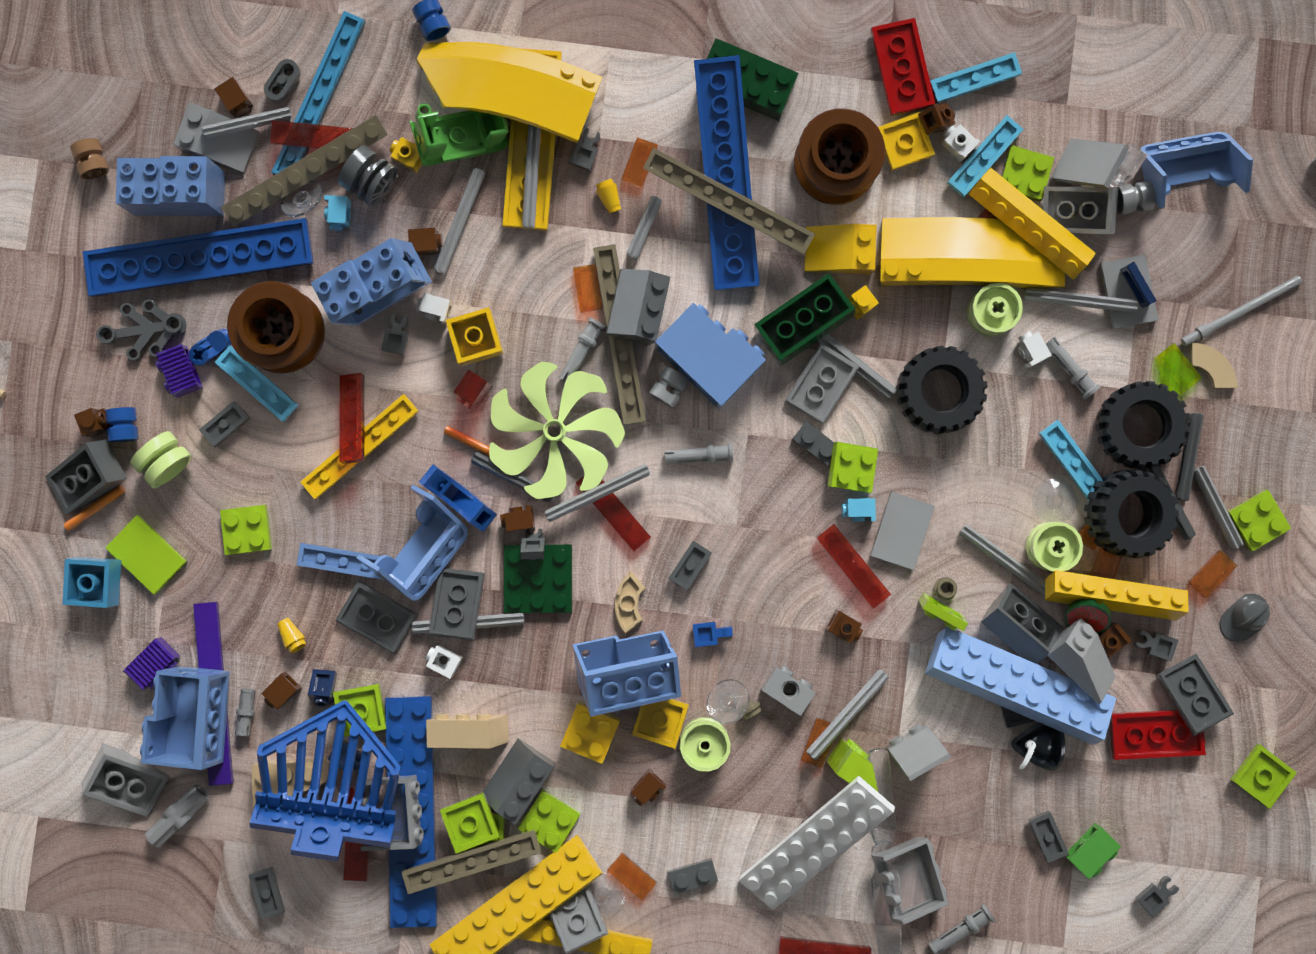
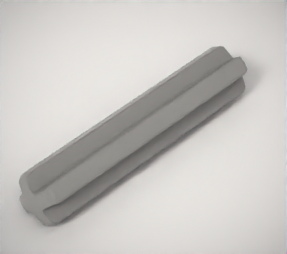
[627,195,662,260]

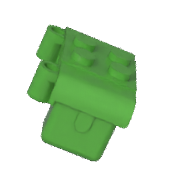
[409,103,509,166]

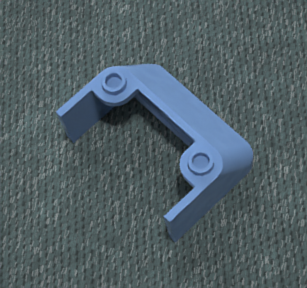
[1140,132,1253,209]
[357,485,468,601]

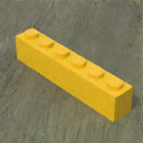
[969,168,1096,280]
[1045,570,1189,621]

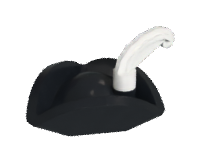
[1011,722,1066,771]

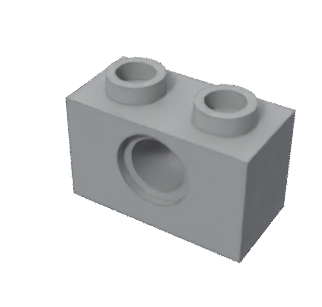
[761,666,815,716]

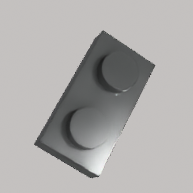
[199,401,250,448]
[792,421,834,467]
[669,541,712,591]
[1028,810,1069,863]
[668,858,718,895]
[249,867,285,920]

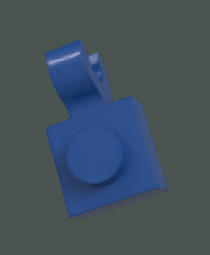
[693,622,733,647]

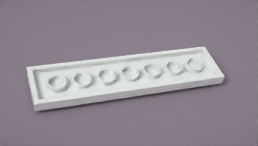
[739,776,895,910]

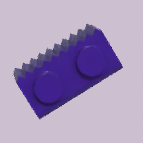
[156,344,203,398]
[123,637,180,690]

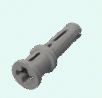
[558,317,606,381]
[1046,337,1101,400]
[665,442,733,465]
[928,903,996,954]

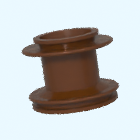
[794,108,885,205]
[227,281,325,374]

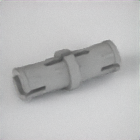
[235,688,256,736]

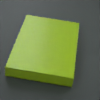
[105,515,188,595]

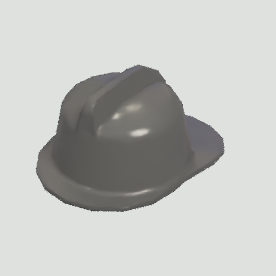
[1220,593,1270,642]

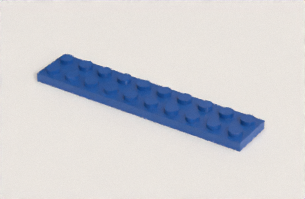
[694,55,760,290]
[82,218,314,297]
[385,696,437,928]

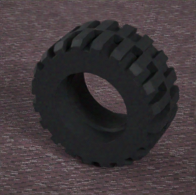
[896,346,988,434]
[1096,381,1191,469]
[1084,470,1179,558]

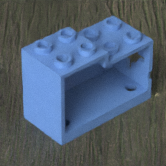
[116,156,225,216]
[311,238,432,326]
[655,303,766,410]
[573,630,681,716]
[140,666,230,770]

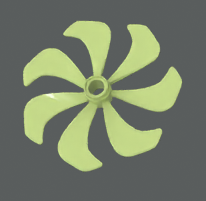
[489,362,625,499]

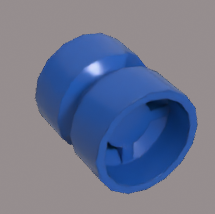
[412,0,451,41]
[105,407,139,442]

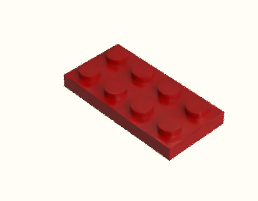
[870,18,935,116]
[1110,710,1206,760]

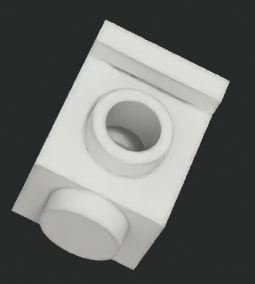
[941,124,981,163]
[416,293,453,325]
[1018,331,1052,369]
[425,645,463,679]

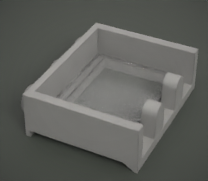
[356,775,424,851]
[871,836,949,925]

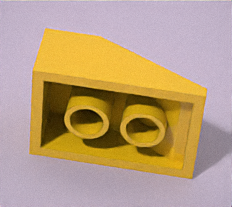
[804,224,877,274]

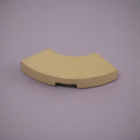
[1189,343,1238,389]
[615,571,645,635]

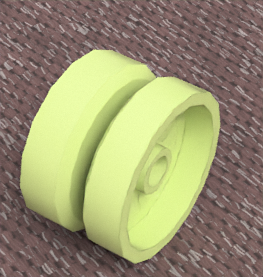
[966,283,1023,337]
[130,431,192,488]
[1025,522,1083,572]
[680,717,731,772]

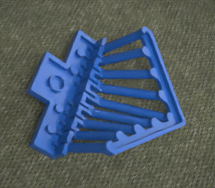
[249,701,401,862]

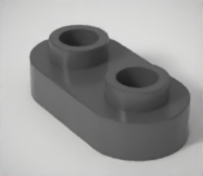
[264,59,301,103]

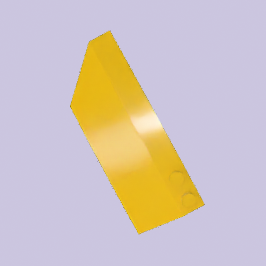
[416,42,602,143]
[881,217,1065,288]

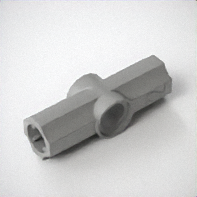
[145,784,210,848]

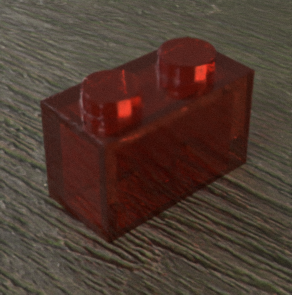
[453,369,493,409]

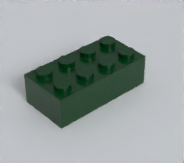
[707,38,799,121]
[754,273,855,367]

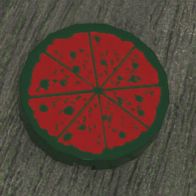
[1064,599,1112,634]

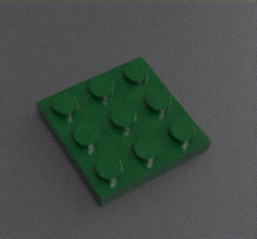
[504,544,573,613]

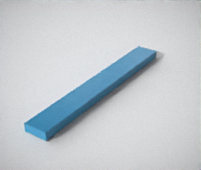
[271,11,366,175]

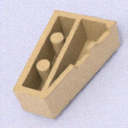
[426,713,509,749]
[251,758,327,810]

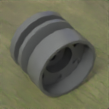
[338,145,398,207]

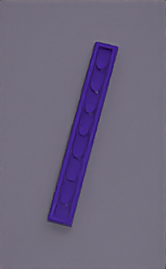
[193,601,234,786]

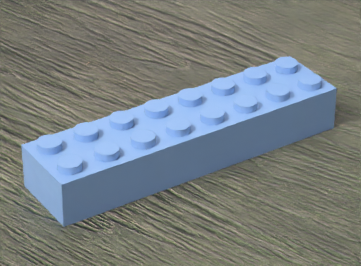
[925,626,1116,745]

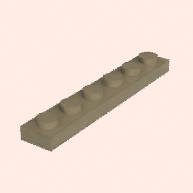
[402,829,541,894]

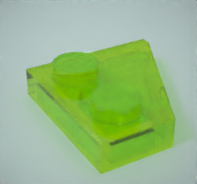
[1154,343,1202,398]

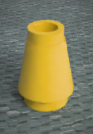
[595,178,621,214]
[277,618,306,653]

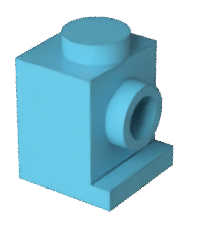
[324,195,351,231]
[841,498,876,522]

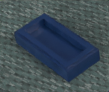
[1120,262,1157,308]

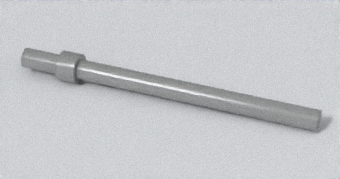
[1180,276,1302,346]

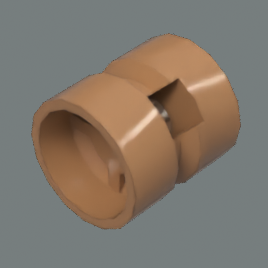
[70,138,109,180]

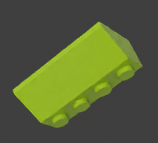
[826,738,878,792]

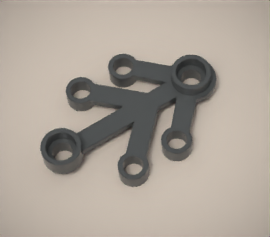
[96,299,187,361]

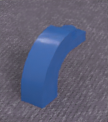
[419,464,497,532]

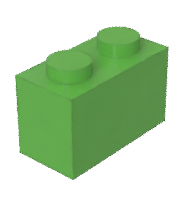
[1065,823,1121,879]

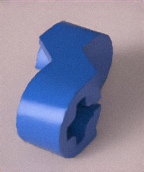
[189,329,231,365]

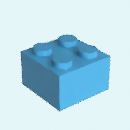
[62,557,121,608]

